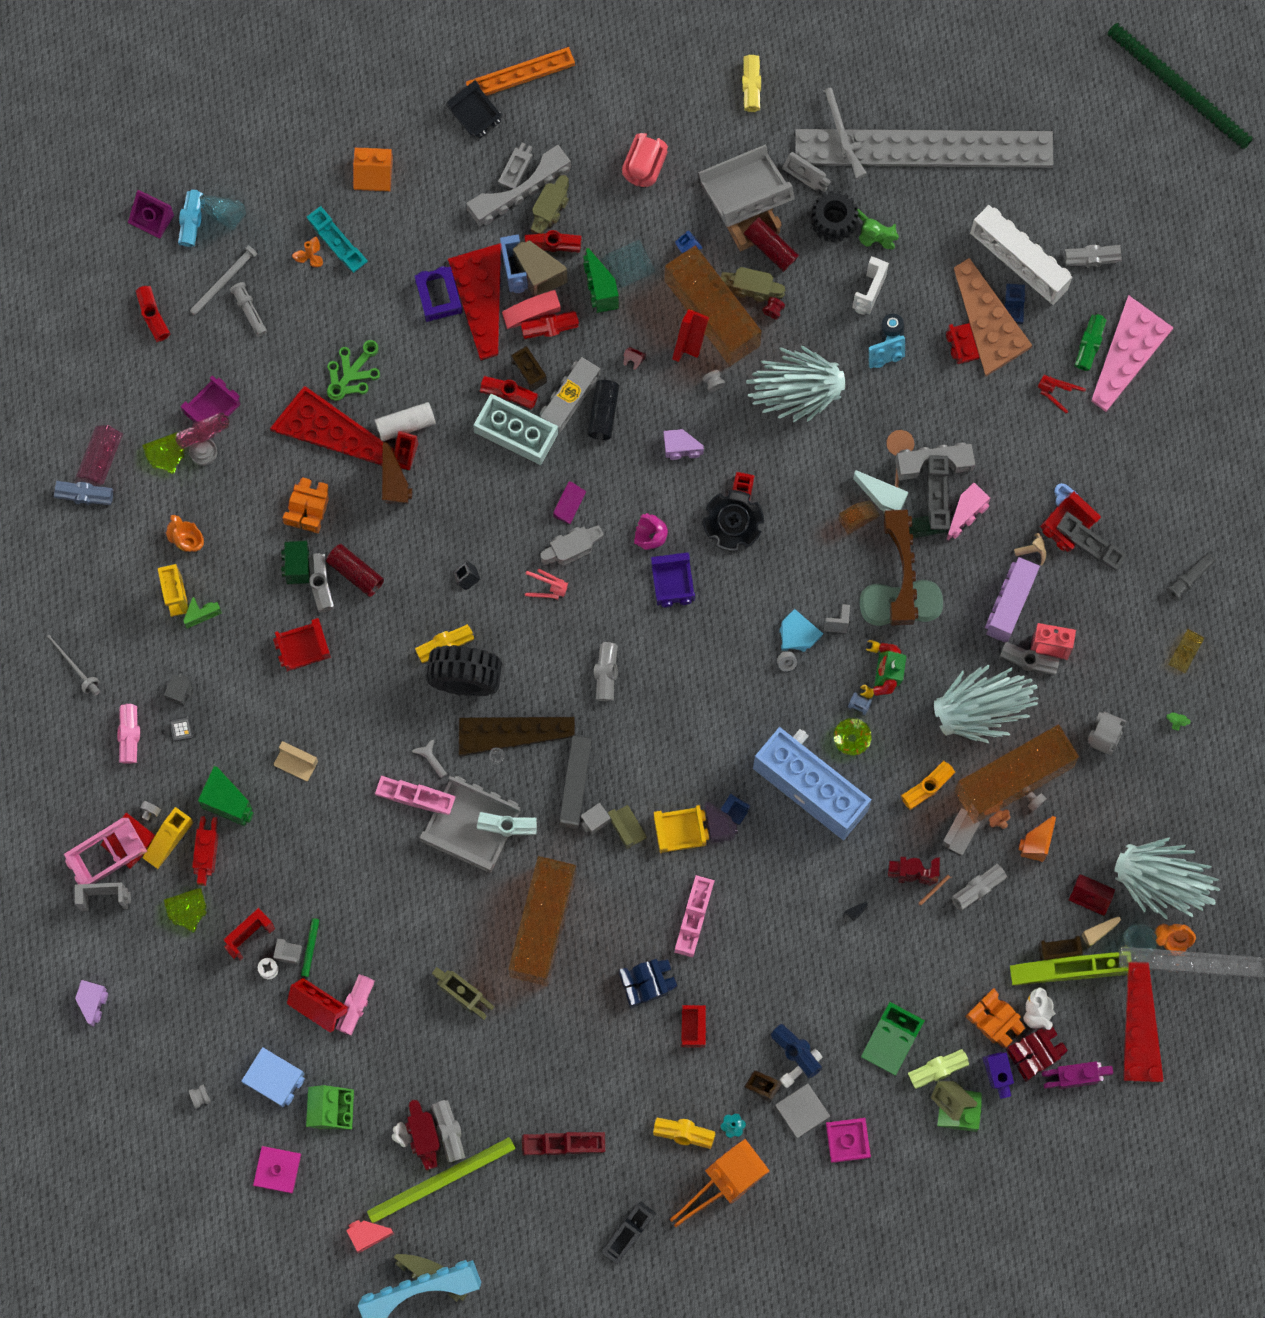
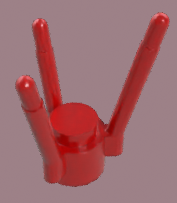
[1038,375,1086,413]

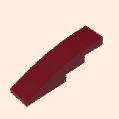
[522,1132,606,1155]

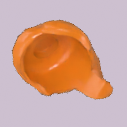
[166,515,204,552]
[1155,923,1196,955]

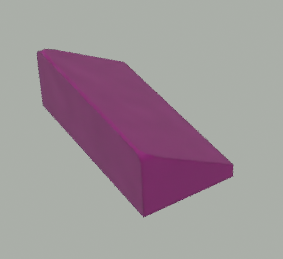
[553,481,586,524]

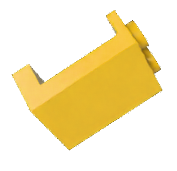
[653,805,709,853]

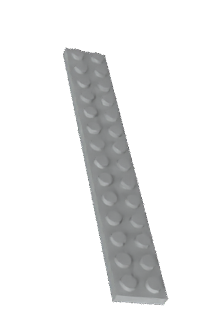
[795,129,1053,168]

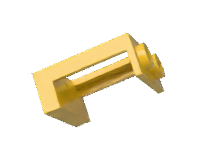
[157,564,189,617]

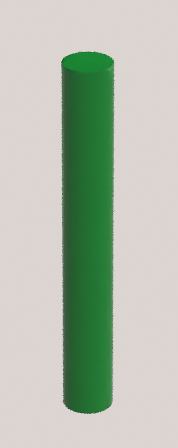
[301,918,320,977]

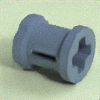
[848,692,872,716]

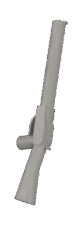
[823,88,867,180]

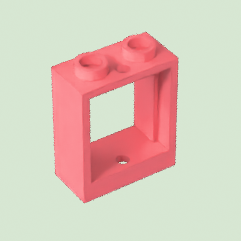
[1030,623,1076,660]

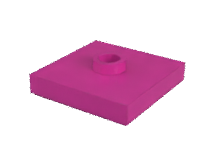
[826,1118,871,1163]
[253,1146,301,1194]

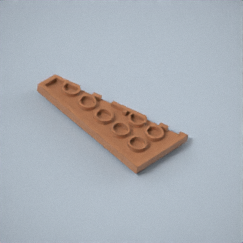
[954,258,1032,377]

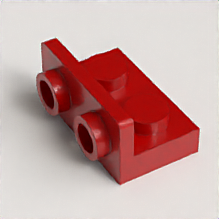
[945,323,980,364]

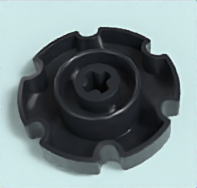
[703,490,764,551]

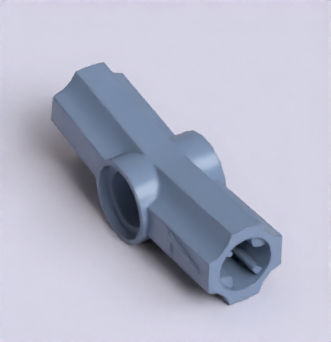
[54,481,113,505]

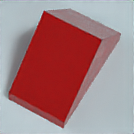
[394,431,418,470]

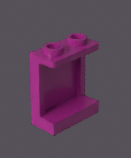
[180,376,241,436]

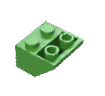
[306,1085,354,1129]

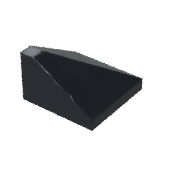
[844,902,868,921]

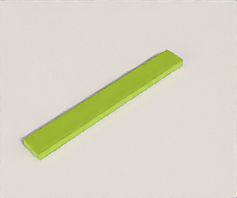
[367,1137,515,1223]

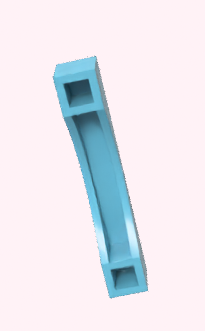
[358,1260,482,1318]

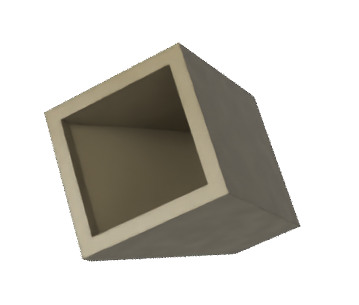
[513,240,568,297]

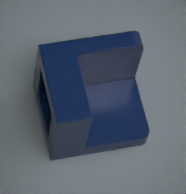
[720,794,750,825]

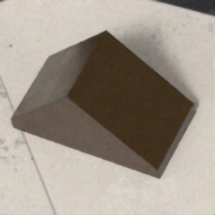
[744,1070,782,1103]

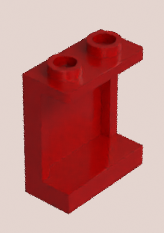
[1040,491,1101,552]
[273,618,331,671]
[223,908,275,961]

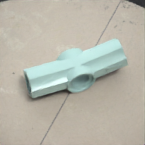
[477,812,537,837]

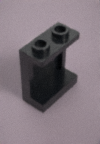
[446,80,503,140]

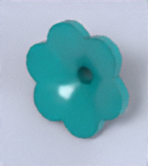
[721,1114,746,1138]

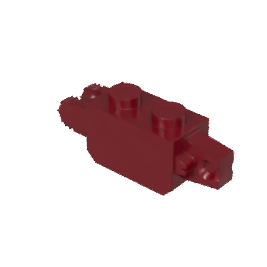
[405,1100,441,1170]

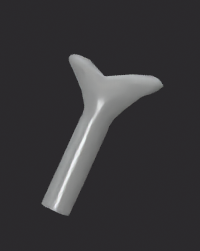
[412,740,447,779]

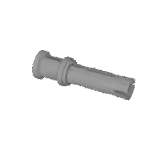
[230,282,267,337]

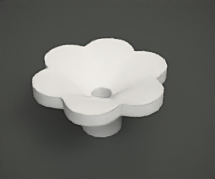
[392,1122,412,1147]

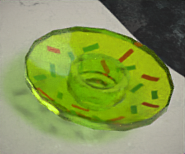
[833,718,872,756]

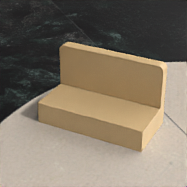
[274,741,318,781]

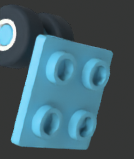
[869,314,905,368]

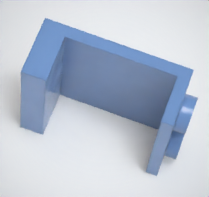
[500,234,528,293]

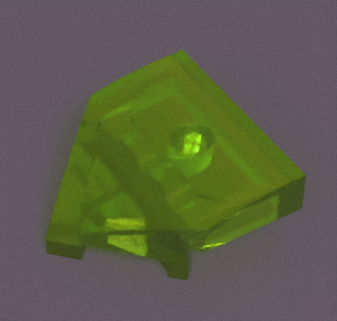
[142,432,184,474]
[164,888,207,933]

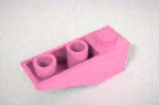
[947,483,990,541]

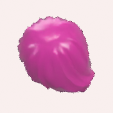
[634,513,668,550]

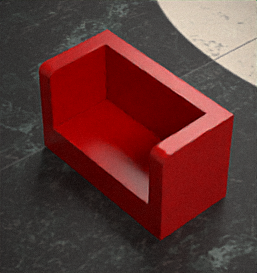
[681,1005,706,1048]

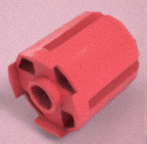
[622,133,668,187]

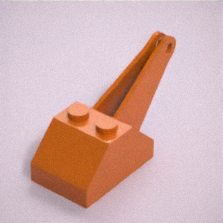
[670,1139,770,1228]

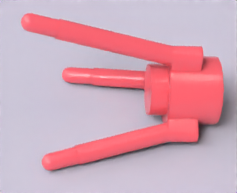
[525,569,568,600]

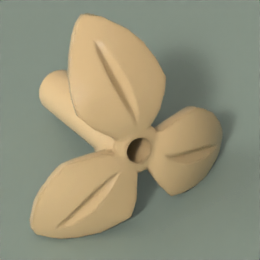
[1014,533,1046,565]

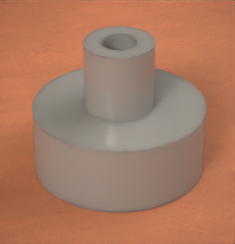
[777,652,797,671]
[1026,792,1047,812]
[140,801,161,821]

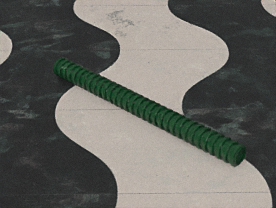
[1107,23,1253,150]

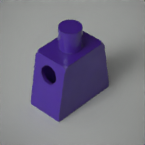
[982,1052,1014,1099]

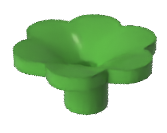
[1166,713,1191,730]

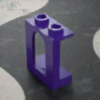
[414,266,462,322]

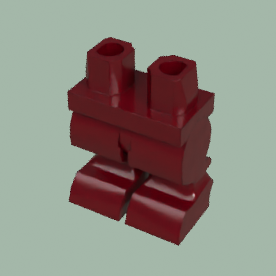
[888,857,940,886]
[1006,1026,1068,1082]

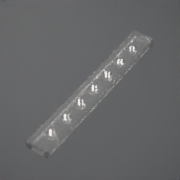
[1119,947,1265,978]

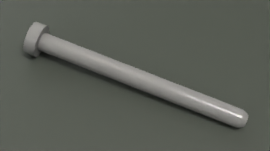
[190,245,257,315]

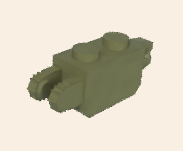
[531,175,569,234]
[720,267,786,302]
[432,967,494,1020]

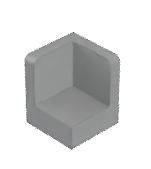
[273,939,302,965]

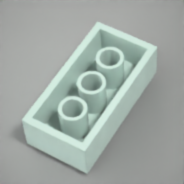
[473,394,558,465]

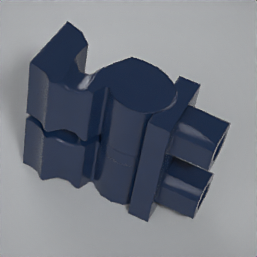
[618,959,677,1009]

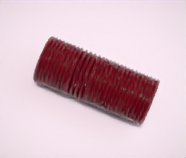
[743,217,799,272]
[326,544,384,597]

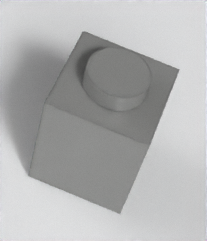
[580,803,611,835]

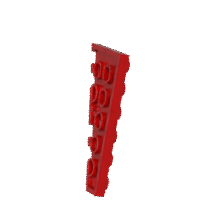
[448,243,501,361]
[270,386,394,466]

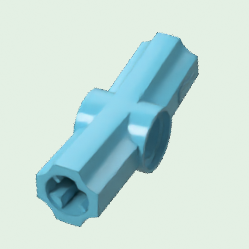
[178,190,203,247]

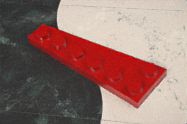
[1123,962,1163,1082]

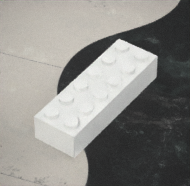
[970,205,1072,305]

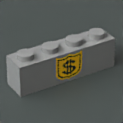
[540,357,601,434]

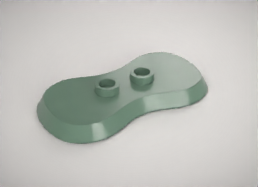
[860,580,943,626]

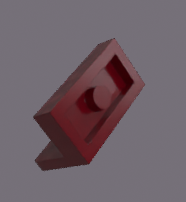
[1069,874,1115,916]

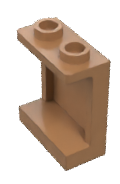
[726,208,782,252]

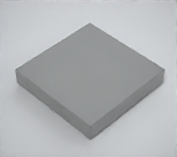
[775,1084,830,1139]

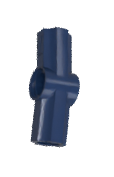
[771,1024,822,1079]

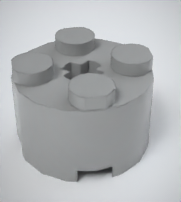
[1088,712,1126,756]

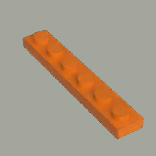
[466,47,575,96]

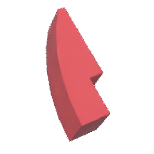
[502,290,561,329]

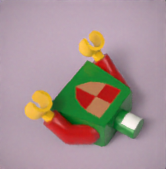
[860,640,906,699]

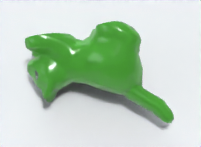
[857,209,899,249]

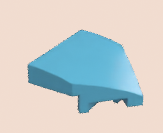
[780,609,823,652]

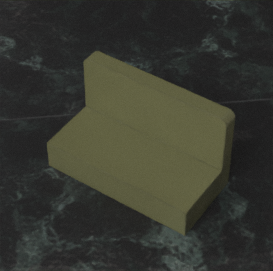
[608,805,646,849]
[931,1081,977,1120]

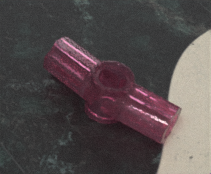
[176,412,230,449]

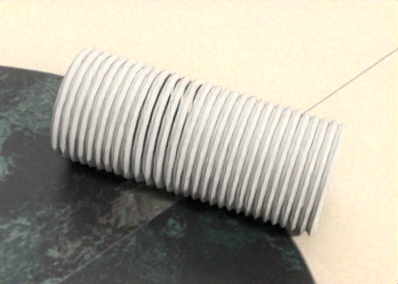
[375,402,436,441]

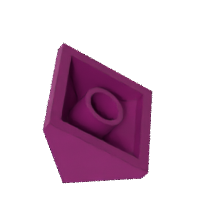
[128,190,174,239]

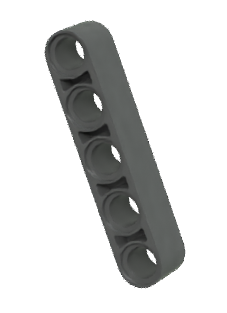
[559,735,592,830]

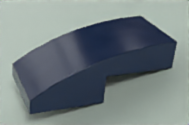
[1005,284,1025,324]

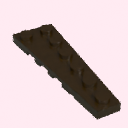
[459,717,575,756]

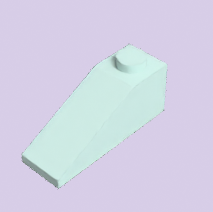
[853,470,908,513]

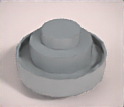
[189,438,218,466]

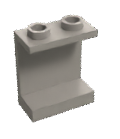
[75,882,131,911]

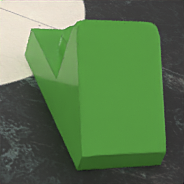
[183,597,222,629]

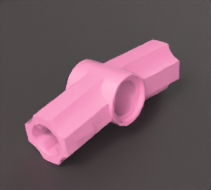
[117,704,140,764]
[336,974,375,1036]

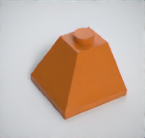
[1018,816,1056,862]

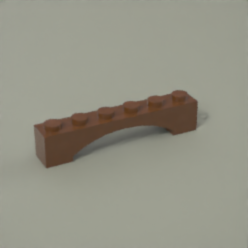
[884,510,918,626]

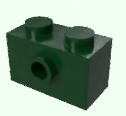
[281,541,310,584]

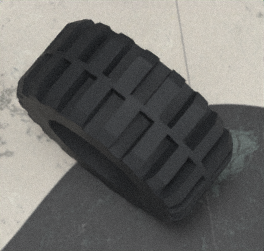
[426,645,502,696]

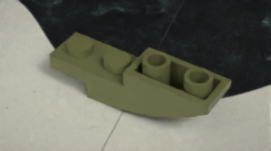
[394,1254,468,1302]

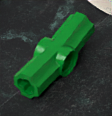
[1074,314,1107,371]

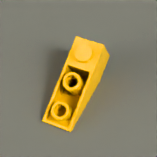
[142,807,193,869]

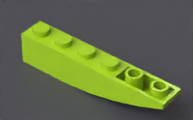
[1010,951,1131,986]

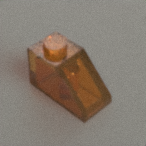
[838,500,880,535]

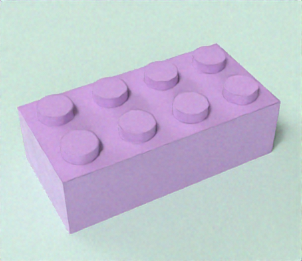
[985,557,1040,643]

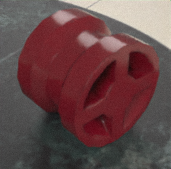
[762,297,785,320]

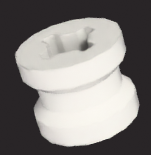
[258,958,279,980]

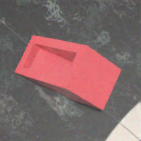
[346,1220,394,1253]

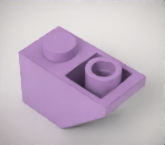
[664,429,704,460]
[75,980,108,1027]

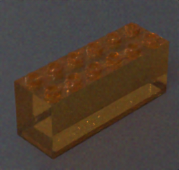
[665,245,762,367]
[954,724,1079,824]
[508,856,577,986]

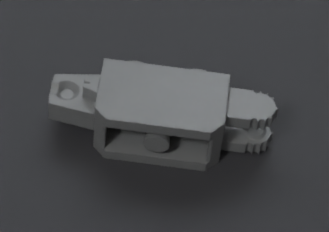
[540,525,604,565]

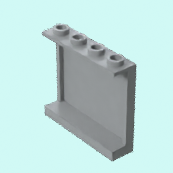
[698,144,795,227]
[420,776,521,873]

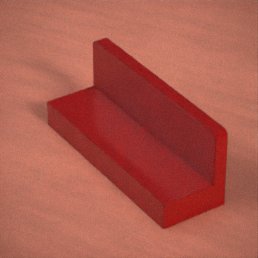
[672,309,709,362]
[287,978,348,1033]

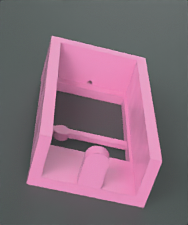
[64,818,147,885]

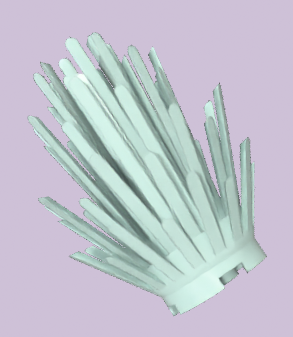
[746,346,845,423]
[934,665,1039,743]
[1115,838,1220,919]

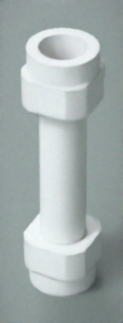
[779,1049,823,1088]

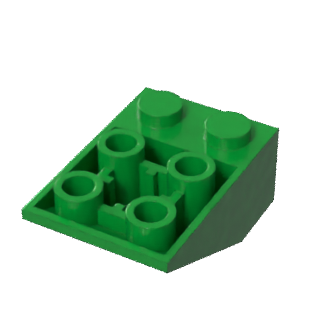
[583,248,619,313]
[861,1002,925,1076]

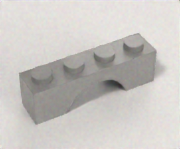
[895,442,975,480]

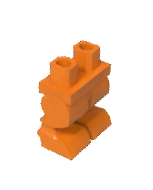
[282,477,329,534]
[965,988,1025,1049]

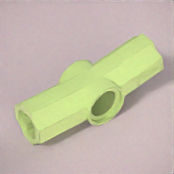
[908,1049,969,1089]

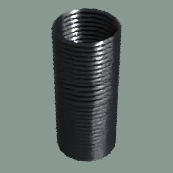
[588,379,619,440]

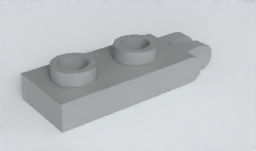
[498,143,533,190]
[782,152,831,192]

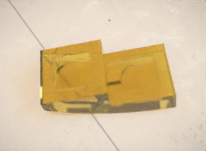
[1168,629,1204,673]

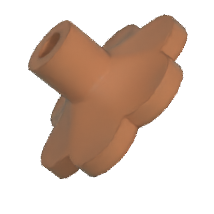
[989,809,1011,829]

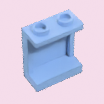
[241,1047,305,1108]

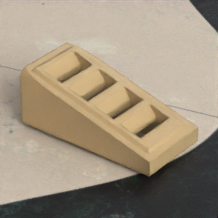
[1082,916,1121,948]

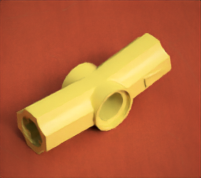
[742,55,761,112]

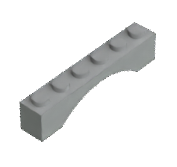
[466,145,571,226]

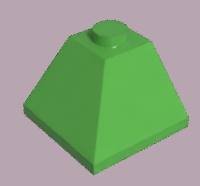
[937,1090,982,1132]

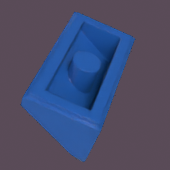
[675,231,702,253]

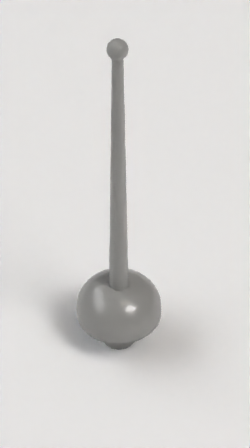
[47,635,100,696]

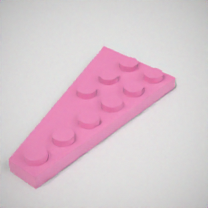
[1091,295,1173,412]

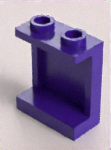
[651,552,695,608]

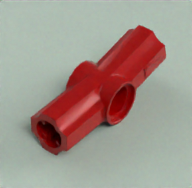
[525,230,582,253]
[135,285,171,342]
[521,311,579,339]
[480,376,538,410]

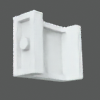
[852,256,889,315]

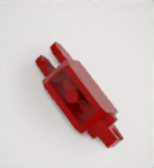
[192,816,218,886]

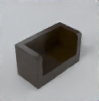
[511,346,547,391]
[1038,936,1083,961]

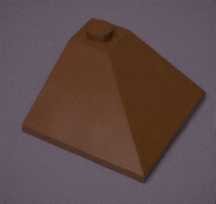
[382,443,413,504]

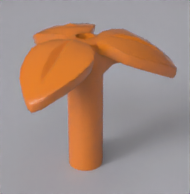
[292,237,323,267]

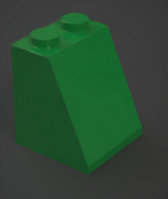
[198,766,254,827]

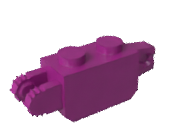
[1041,1061,1113,1089]

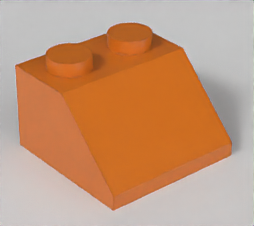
[353,147,393,192]

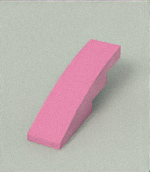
[375,776,456,815]
[674,875,715,958]

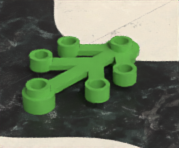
[327,340,380,401]

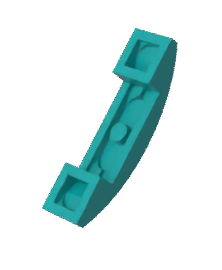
[306,206,368,273]

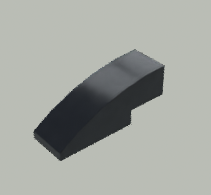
[602,1201,657,1265]

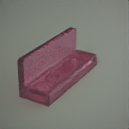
[77,425,123,485]

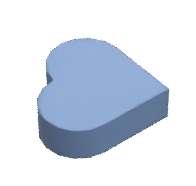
[1054,483,1078,506]

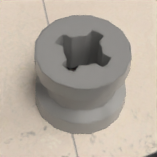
[702,370,726,393]
[189,1084,211,1109]

